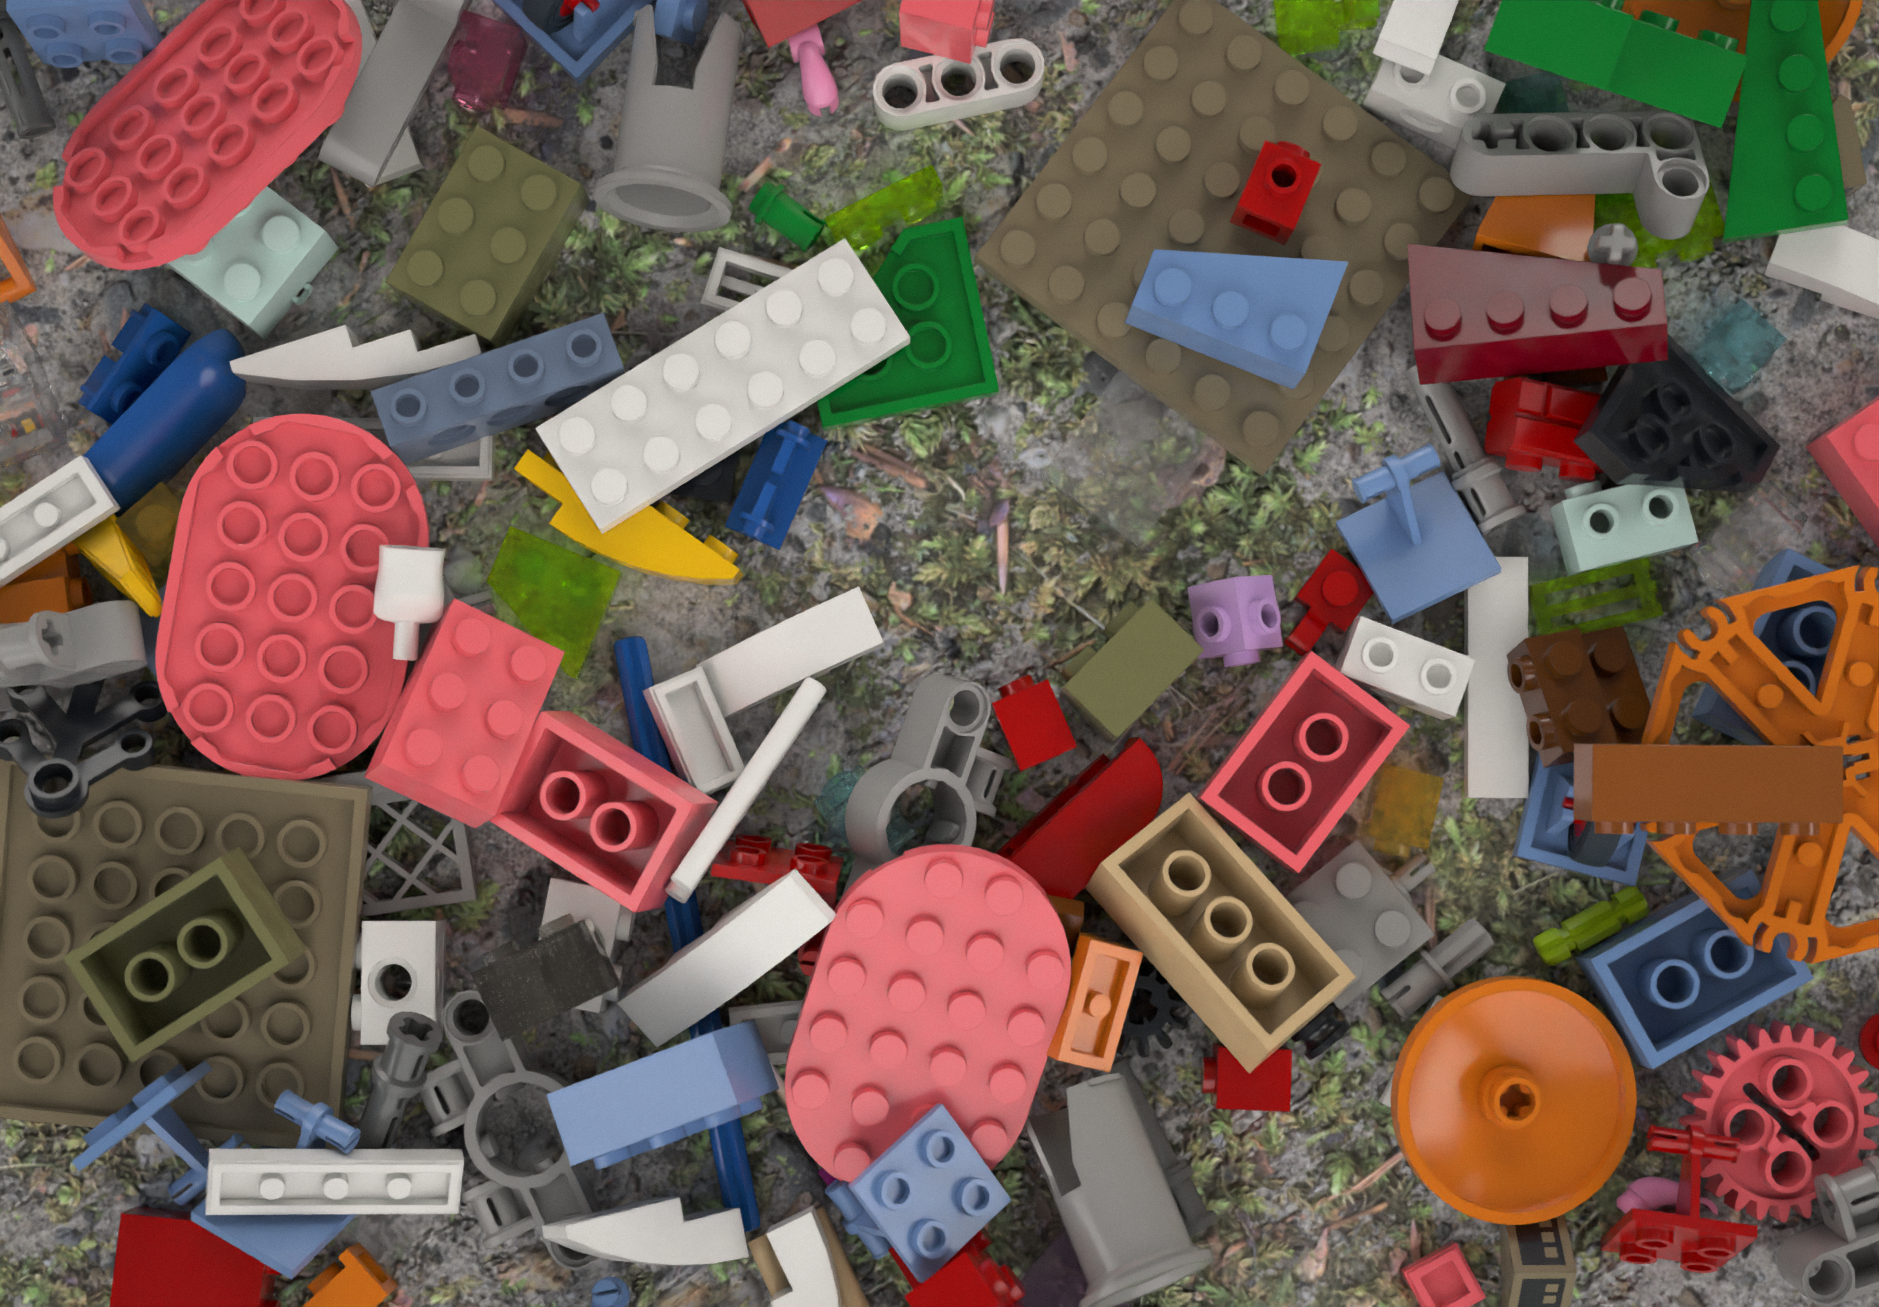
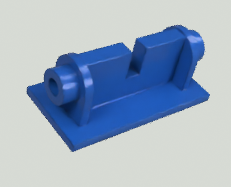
[78,303,191,425]
[724,420,827,550]

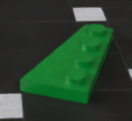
[1722,0,1849,243]

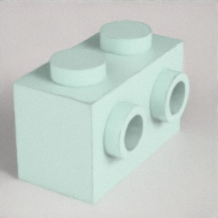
[1550,481,1699,577]

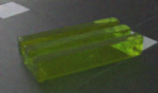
[1528,557,1663,636]

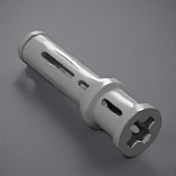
[1404,365,1527,536]

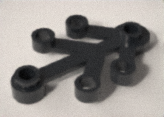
[0,679,168,819]

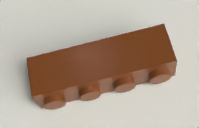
[1574,744,1843,835]

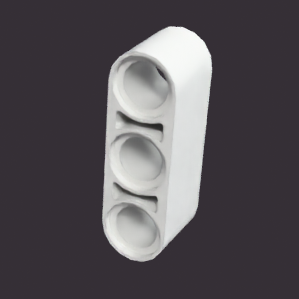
[873,38,1044,131]

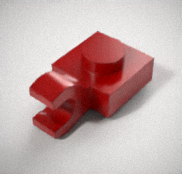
[1283,548,1374,657]

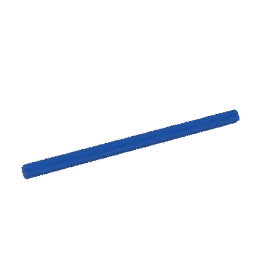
[613,636,761,1232]

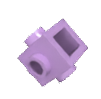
[1187,575,1283,668]

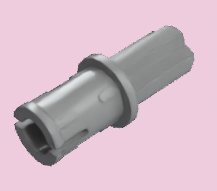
[1587,223,1638,266]
[1380,919,1494,1021]

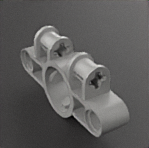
[0,600,147,711]
[841,674,1014,898]
[419,987,602,1270]
[1777,1155,1879,1307]

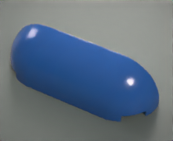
[83,329,246,517]

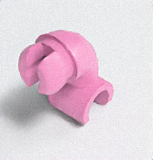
[787,24,839,117]
[1616,1176,1718,1215]

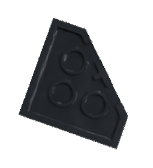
[1573,333,1781,492]

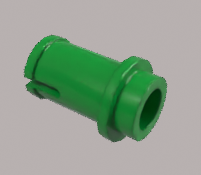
[748,181,827,253]

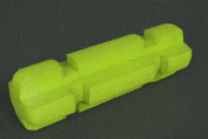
[1533,886,1650,966]

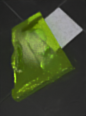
[486,526,624,680]

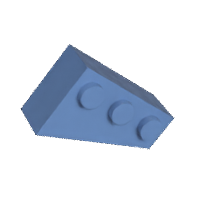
[1124,249,1348,390]

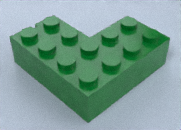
[1484,0,1749,128]

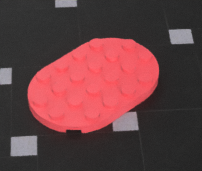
[53,0,362,270]
[155,414,430,780]
[785,844,1071,1183]

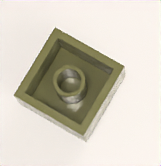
[1059,598,1204,743]

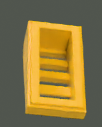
[72,514,163,618]

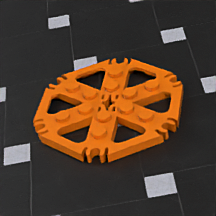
[1639,564,1879,964]

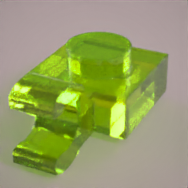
[1271,0,1380,55]

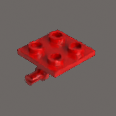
[711,834,844,977]
[1600,1124,1758,1273]

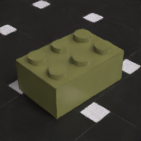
[385,125,590,349]
[62,846,307,1063]

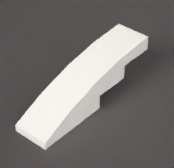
[229,325,487,390]
[617,869,836,1048]

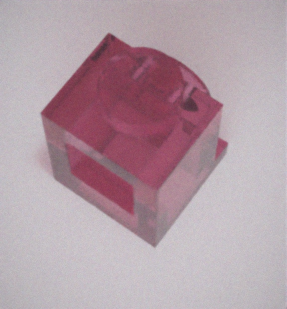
[448,9,528,112]

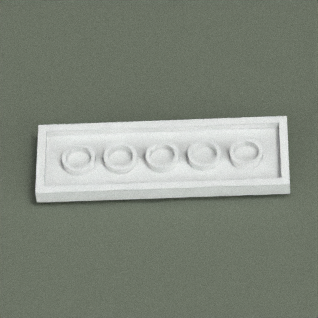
[535,238,910,534]

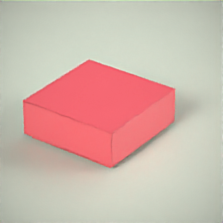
[1400,1241,1486,1307]

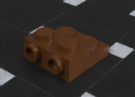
[1506,626,1651,768]

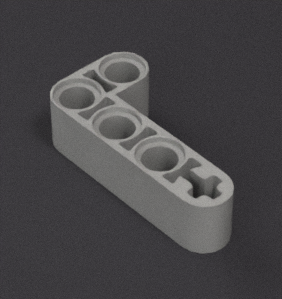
[318,0,472,188]
[1450,111,1709,240]

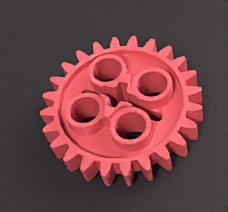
[1679,1020,1879,1222]

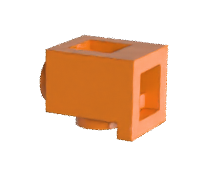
[302,1241,399,1307]

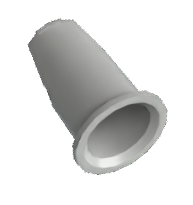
[593,4,746,233]
[1024,1073,1215,1307]

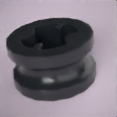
[1291,1003,1351,1061]

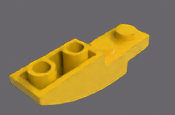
[514,449,744,585]

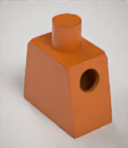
[1472,194,1596,262]

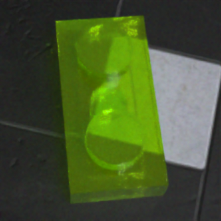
[824,164,943,251]

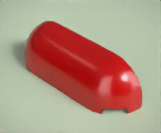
[995,737,1163,899]

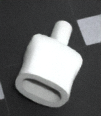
[373,545,445,661]

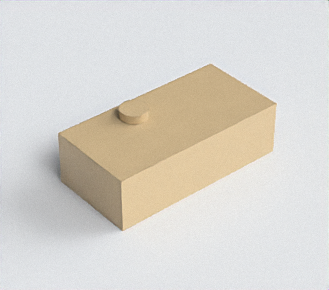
[1085,792,1356,1073]

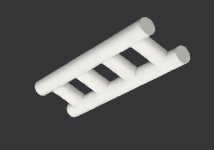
[665,677,826,903]

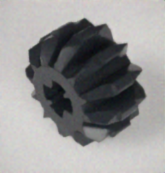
[1116,961,1188,1058]

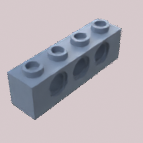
[371,312,625,465]

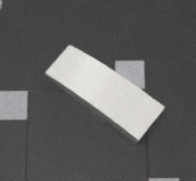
[1764,225,1879,319]
[696,587,885,719]
[542,1197,749,1265]
[766,1205,842,1307]

